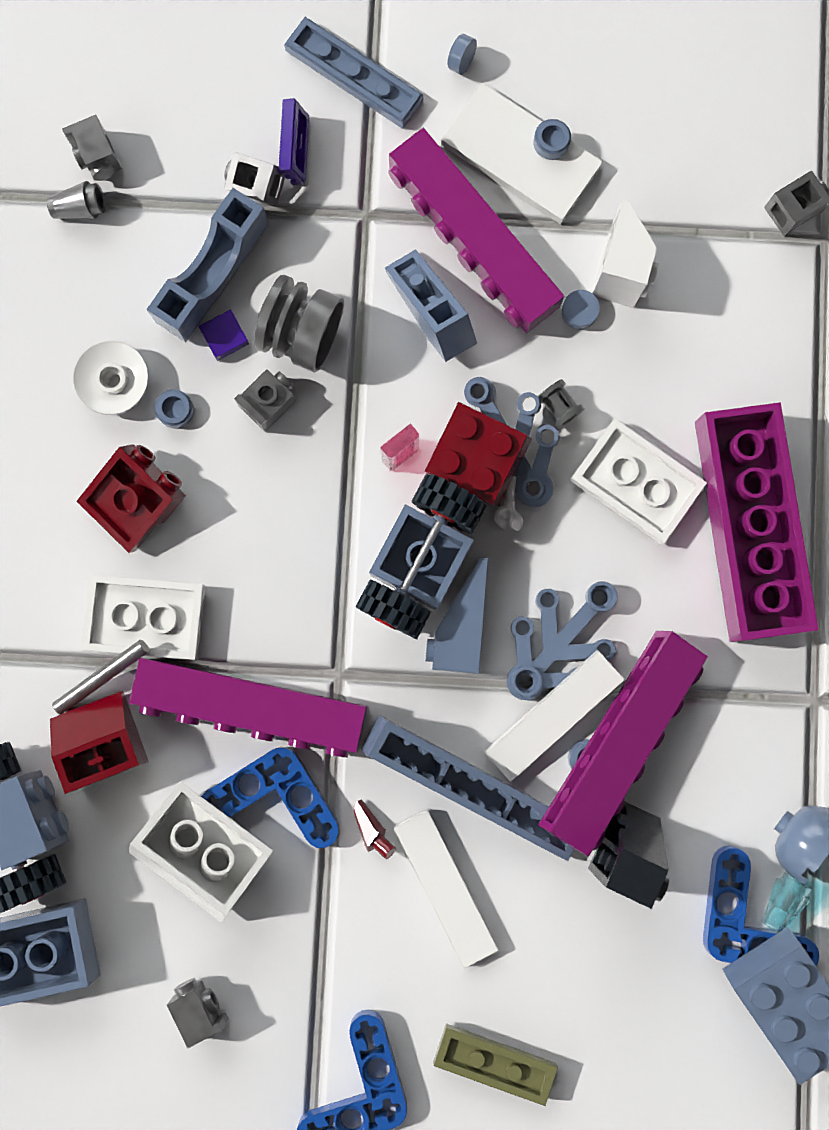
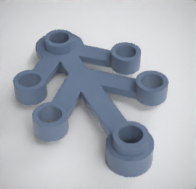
[464,377,560,507]
[507,581,618,700]

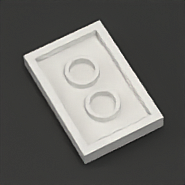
[570,418,707,545]
[81,574,205,660]

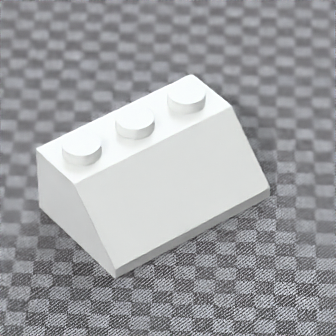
[129,781,273,922]

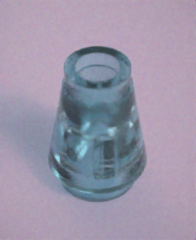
[761,872,813,933]

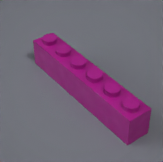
[388,127,565,334]
[538,631,708,857]
[129,658,367,758]

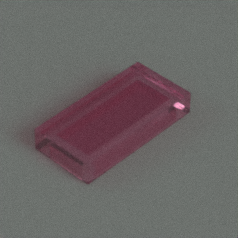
[380,423,419,471]

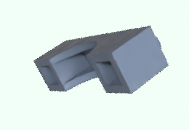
[146,187,269,342]

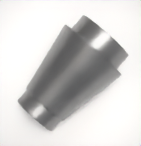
[47,181,106,219]

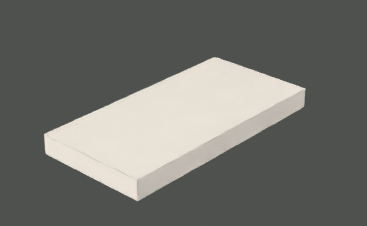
[441,82,603,224]

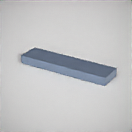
[284,17,423,129]

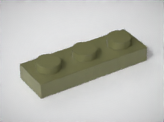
[433,1024,558,1106]

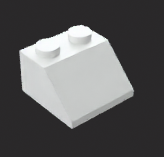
[592,200,659,308]

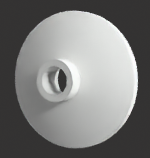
[73,341,149,415]

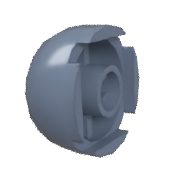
[774,805,829,886]

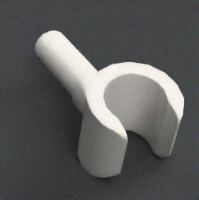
[494,477,523,531]

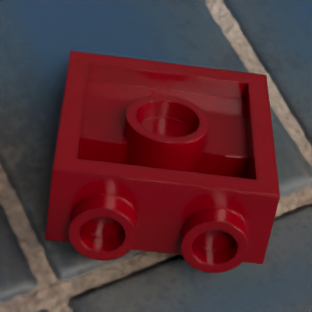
[76,444,186,553]

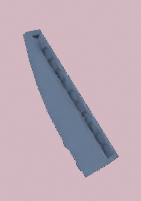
[361,715,574,861]

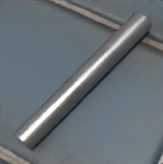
[52,640,149,715]

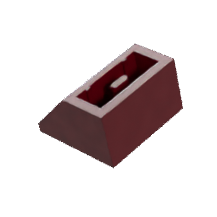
[50,691,149,794]

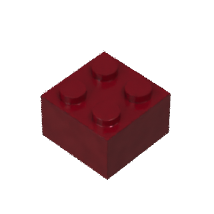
[425,402,532,507]

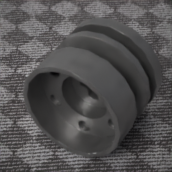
[254,275,344,372]

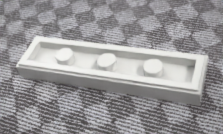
[484,650,625,782]
[394,809,498,969]

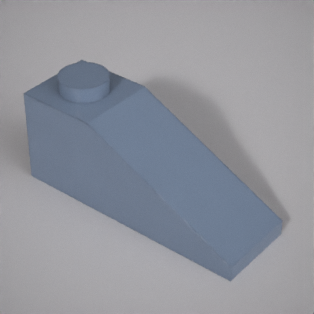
[385,249,477,362]
[425,558,488,674]

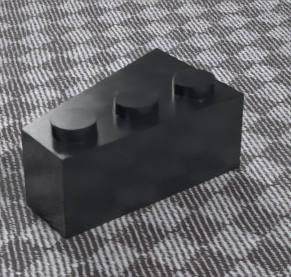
[588,802,669,909]

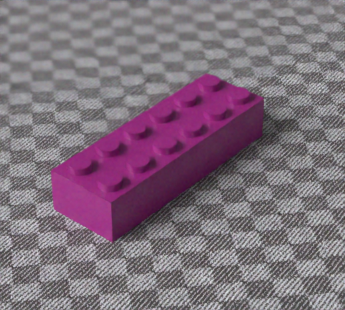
[695,402,819,642]

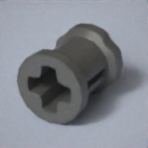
[538,379,585,429]

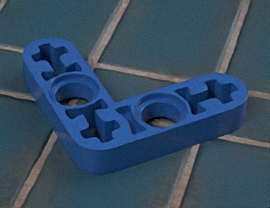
[201,747,339,848]
[703,846,819,966]
[297,1010,407,1130]

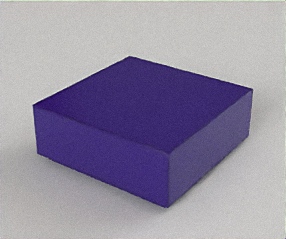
[198,309,249,361]

